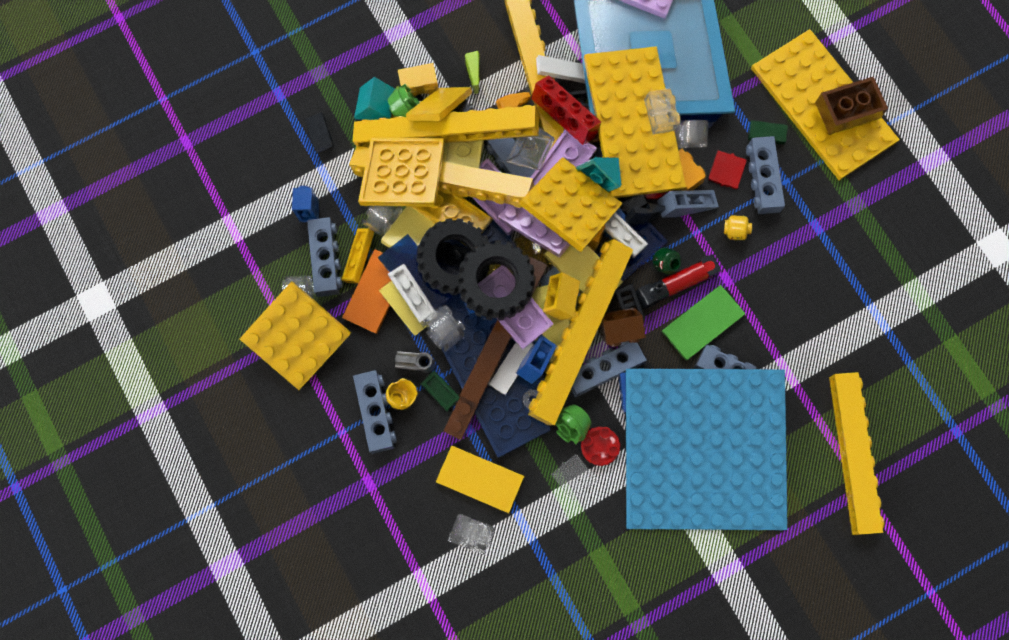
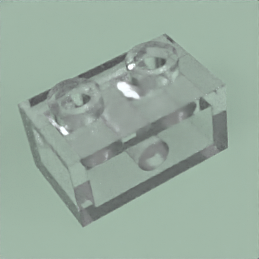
[644,88,681,134]

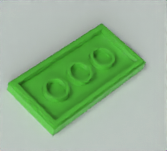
[661,285,746,361]

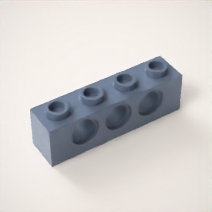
[746,136,785,214]
[307,217,343,297]
[571,341,646,397]
[693,345,756,369]
[353,370,397,454]

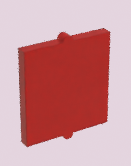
[708,150,747,189]

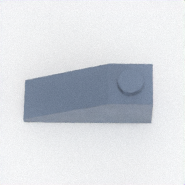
[657,190,719,218]

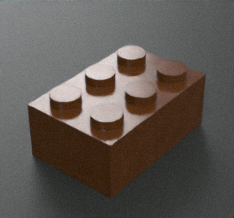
[815,76,888,135]

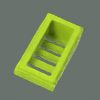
[465,51,480,94]

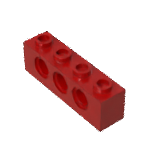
[531,76,601,145]

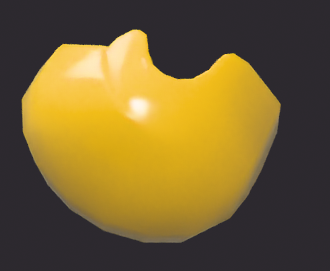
[385,378,418,410]

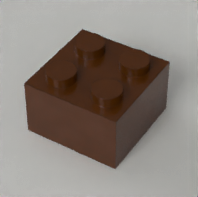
[599,308,646,347]

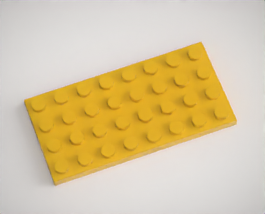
[751,29,900,180]
[584,46,686,198]

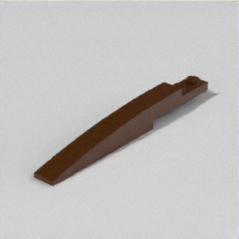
[444,257,548,440]

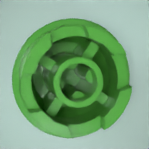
[388,84,420,117]
[555,404,591,444]

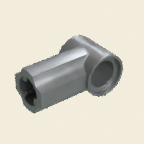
[395,351,435,373]

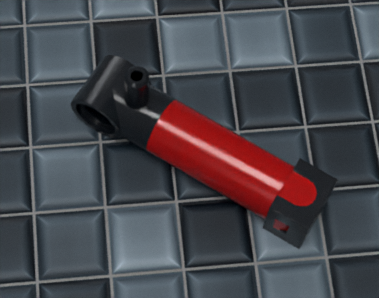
[635,254,722,309]

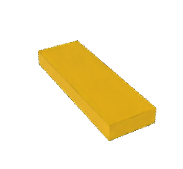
[342,228,375,283]

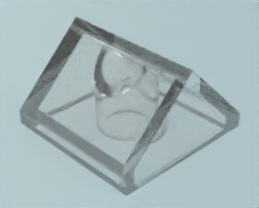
[506,128,555,171]

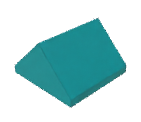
[354,77,395,120]
[576,157,622,192]

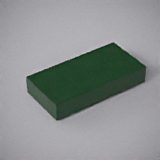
[748,120,788,145]
[421,371,460,412]

